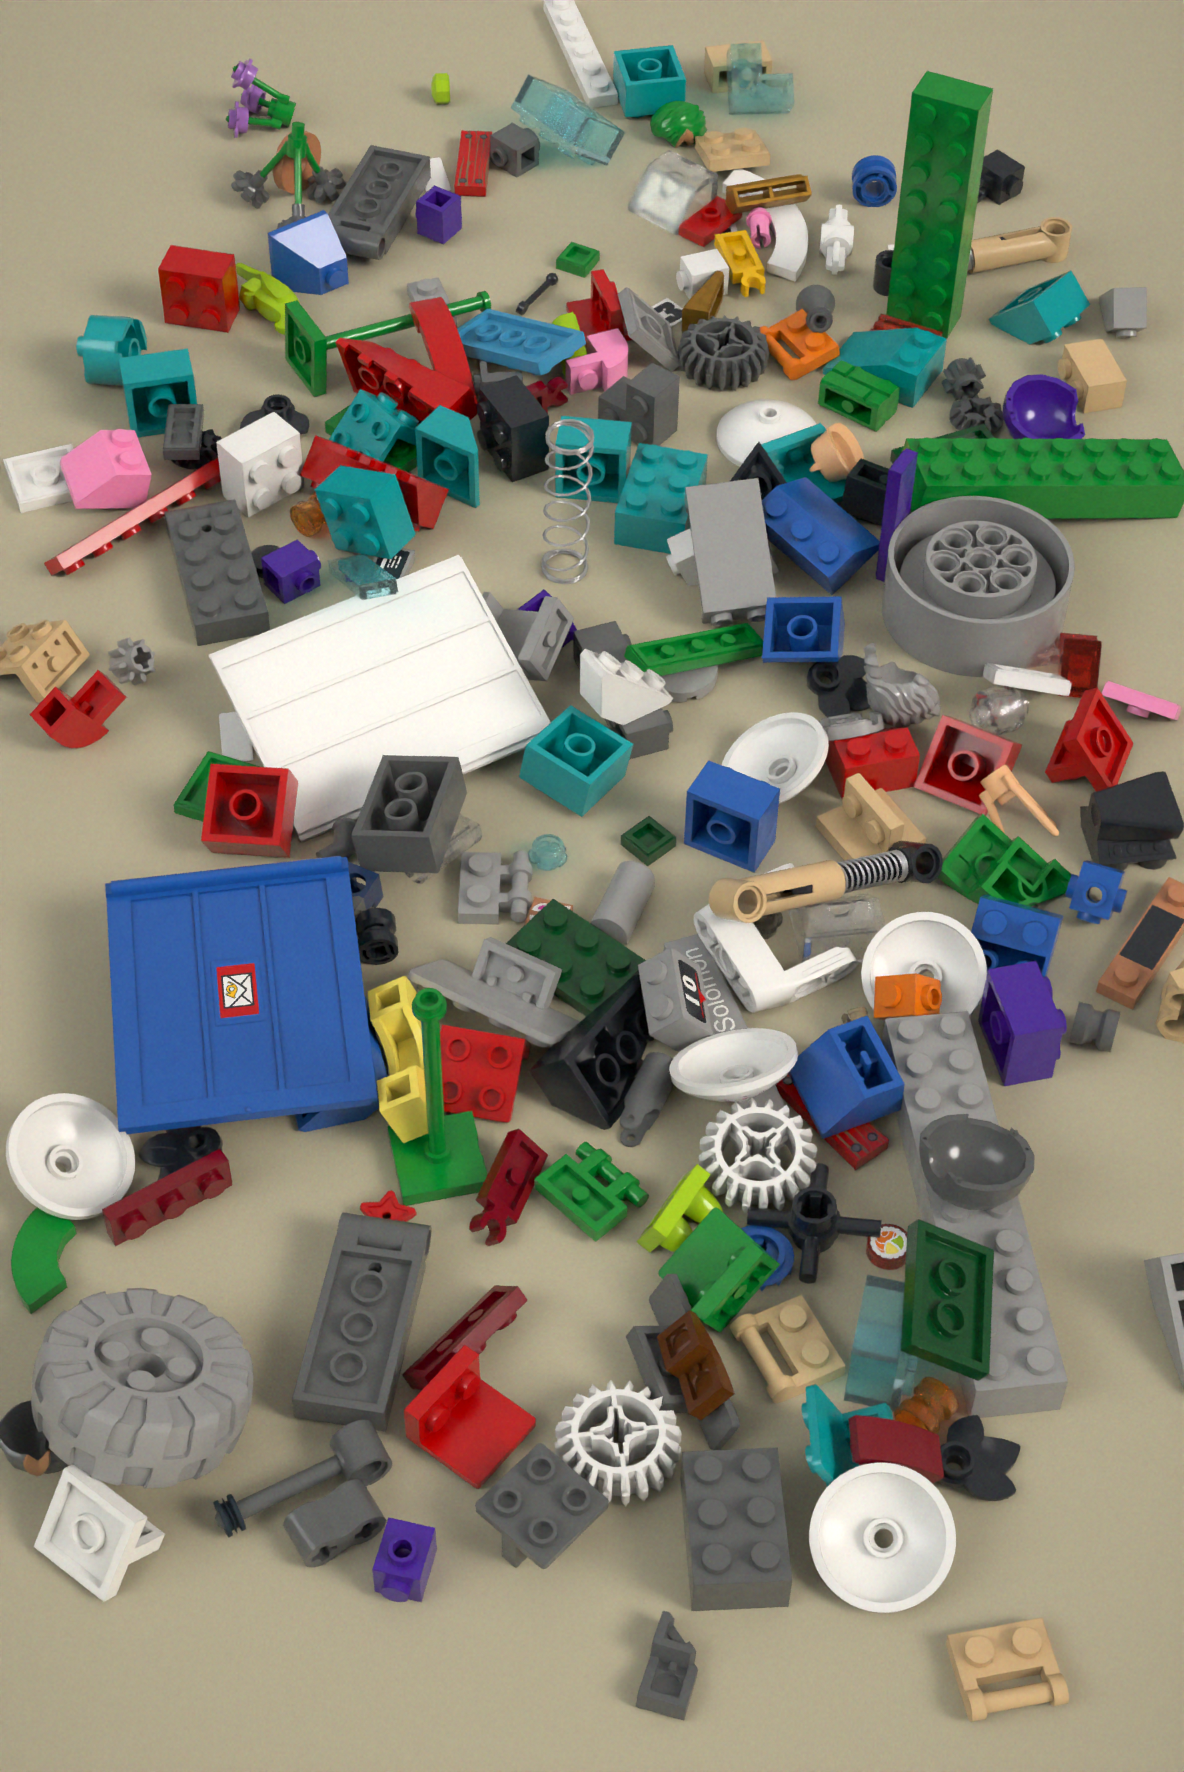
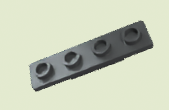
[626,1274,740,1450]

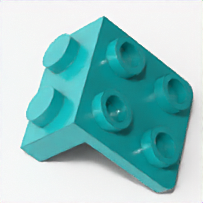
[329,389,419,462]
[761,423,846,503]
[801,1384,893,1487]

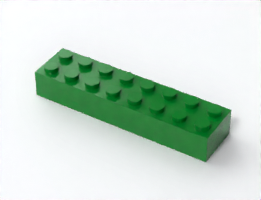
[886,71,993,338]
[902,437,1184,519]

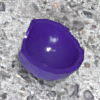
[1003,374,1085,439]

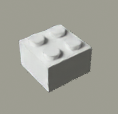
[216,412,305,518]

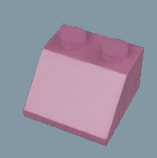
[60,429,152,509]

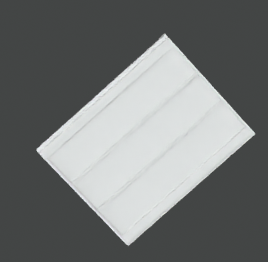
[209,555,551,843]

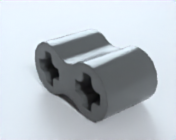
[283,1479,387,1568]

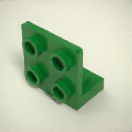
[658,1207,780,1333]

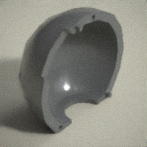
[919,1114,1035,1210]

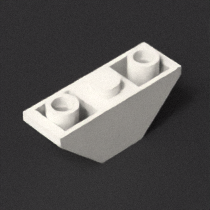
[580,649,673,725]

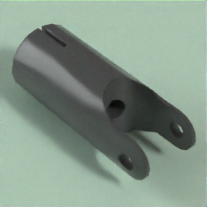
[620,1052,674,1147]

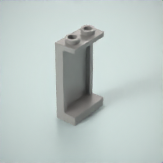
[684,478,776,627]

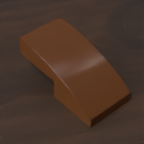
[657,1310,735,1420]

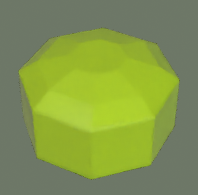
[431,73,450,104]

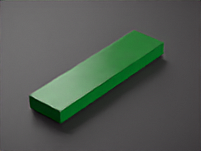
[624,623,763,676]

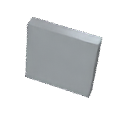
[618,287,680,372]

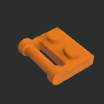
[760,309,840,380]

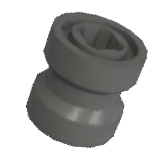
[1069,1002,1120,1052]

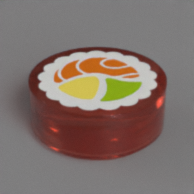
[866,1224,907,1270]

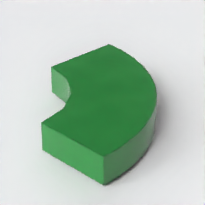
[11,1207,77,1314]

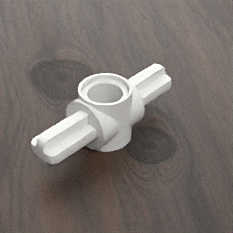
[819,204,854,275]

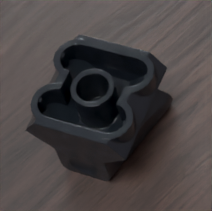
[1080,771,1184,871]

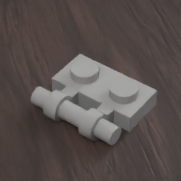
[458,851,533,924]

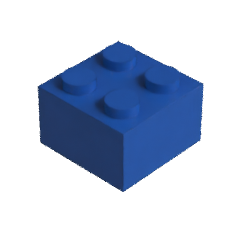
[684,760,780,873]

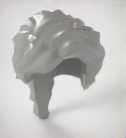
[864,643,941,727]

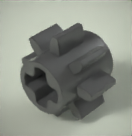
[942,357,986,400]

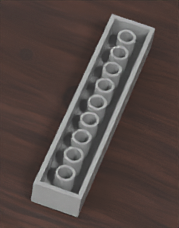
[882,1011,1068,1418]

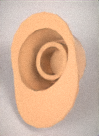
[809,423,865,482]

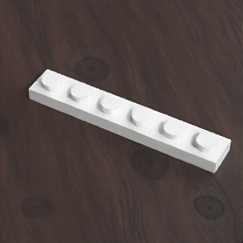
[543,0,618,109]

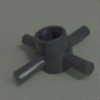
[747,1163,882,1284]

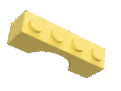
[367,976,428,1143]

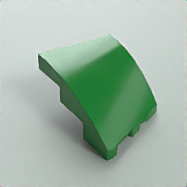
[938,813,1072,907]

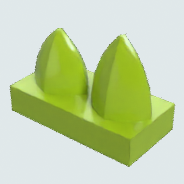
[637,1164,724,1253]

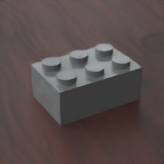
[351,755,467,873]
[680,1448,792,1611]

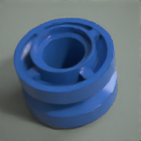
[852,155,897,207]

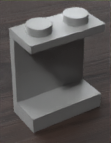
[482,592,574,682]

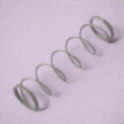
[541,419,594,584]

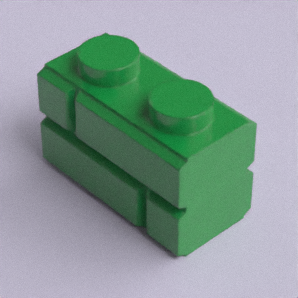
[818,360,900,432]

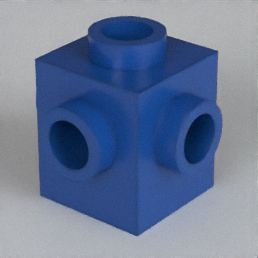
[1065,860,1127,924]

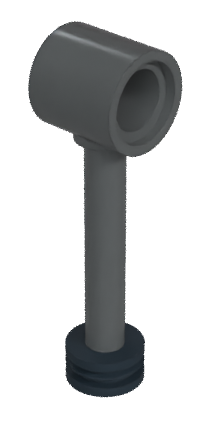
[213,1420,392,1538]

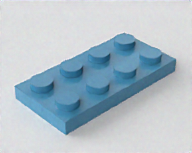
[457,309,586,376]

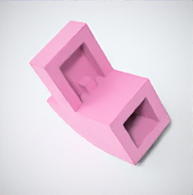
[566,328,628,395]

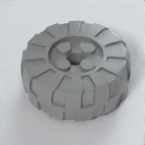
[31,1288,253,1489]

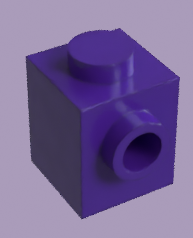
[415,185,462,245]
[261,539,321,604]
[372,1517,437,1602]

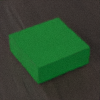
[556,242,600,278]

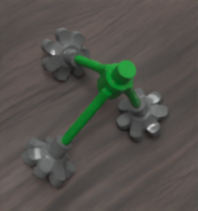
[231,122,346,229]

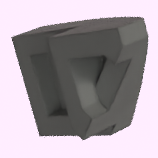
[636,1611,698,1721]

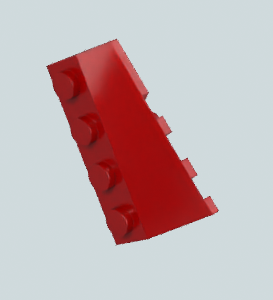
[335,338,477,424]
[300,435,449,532]

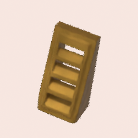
[681,271,724,333]

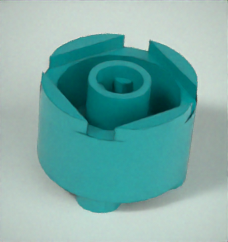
[76,315,147,386]

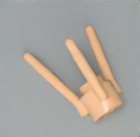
[979,764,1059,837]

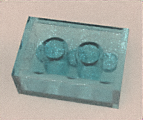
[511,74,625,166]

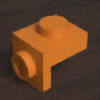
[874,973,942,1020]

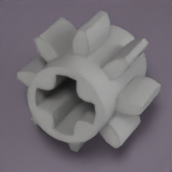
[108,637,156,685]

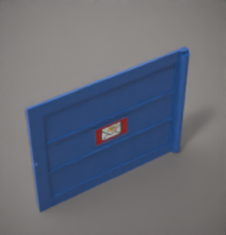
[105,856,378,1135]

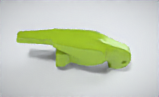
[236,263,300,335]

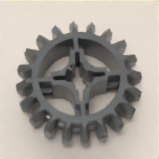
[678,315,769,391]

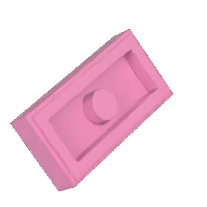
[1102,681,1182,720]

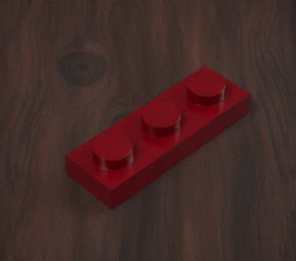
[102,1149,233,1246]
[402,1285,528,1390]

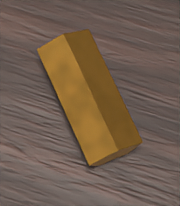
[725,174,812,214]

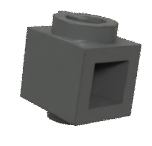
[490,122,540,177]

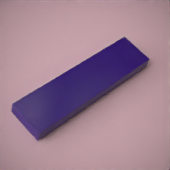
[875,448,918,582]

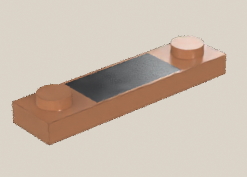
[1096,877,1184,1010]

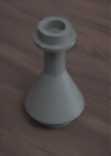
[796,285,835,333]

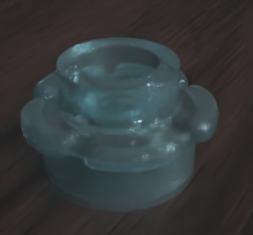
[528,834,567,871]

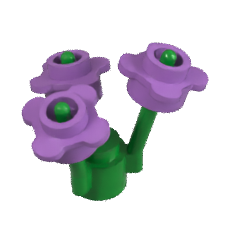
[226,58,296,138]

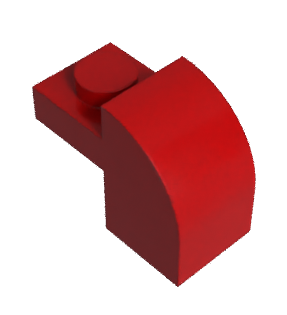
[29,670,127,748]

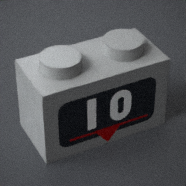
[638,947,713,1052]

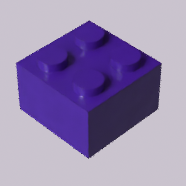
[978,961,1067,1086]

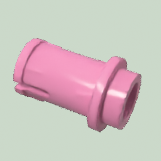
[746,207,772,249]

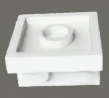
[34,1465,165,1602]

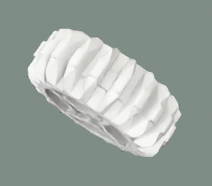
[699,1097,817,1214]
[555,1380,682,1507]

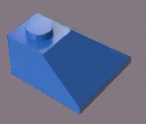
[268,210,349,295]

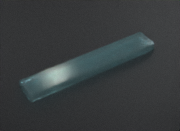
[328,554,398,600]

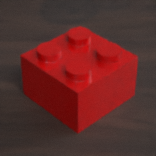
[158,245,240,333]
[201,764,298,858]

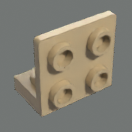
[0,620,90,703]

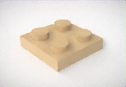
[695,128,770,172]

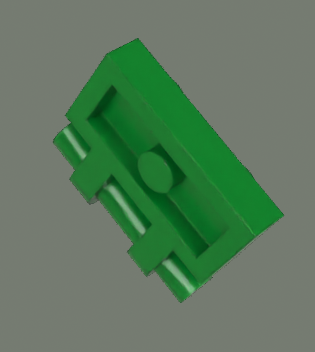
[534,1142,649,1242]

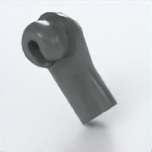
[316,817,356,858]

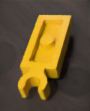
[714,230,766,297]

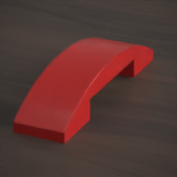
[409,297,478,405]

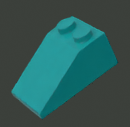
[823,328,947,408]

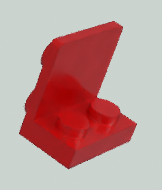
[440,1024,531,1123]
[404,1345,536,1489]

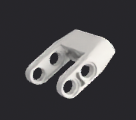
[693,863,858,1013]

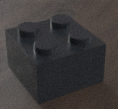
[476,375,549,482]

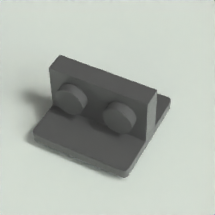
[475,1443,609,1569]

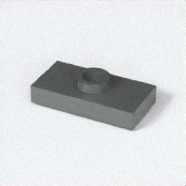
[163,404,204,460]

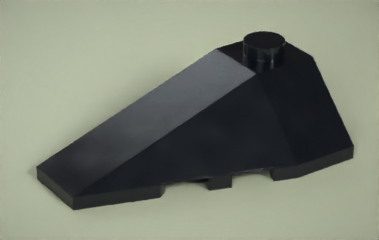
[529,972,654,1130]

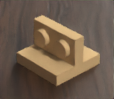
[816,773,926,861]

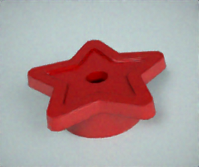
[360,1190,417,1222]

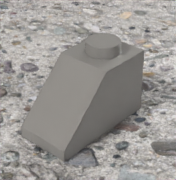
[1099,287,1147,338]

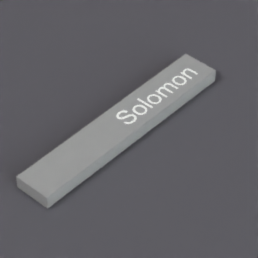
[664,934,791,1133]

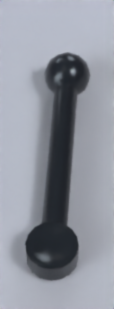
[516,273,558,315]

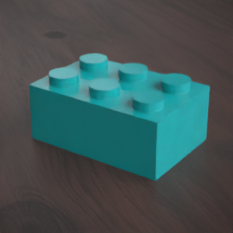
[614,443,708,554]

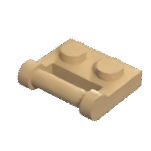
[729,1294,846,1403]
[946,1618,1069,1722]

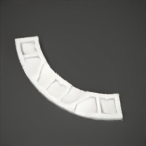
[722,169,808,282]

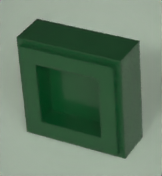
[620,816,676,866]

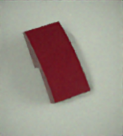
[848,1415,944,1484]

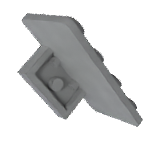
[407,937,580,1047]

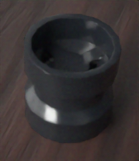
[355,908,399,965]

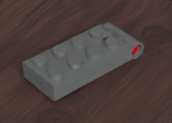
[328,145,431,260]
[164,499,270,646]
[292,1212,432,1432]

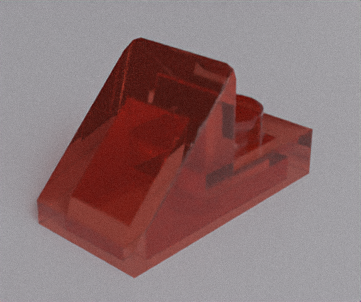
[1058,633,1102,698]

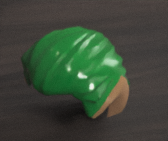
[650,101,707,148]

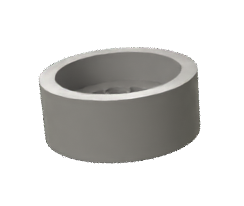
[882,496,1075,677]

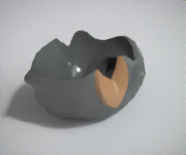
[0,1400,69,1476]

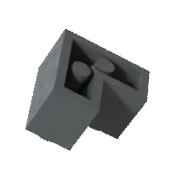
[598,363,680,446]

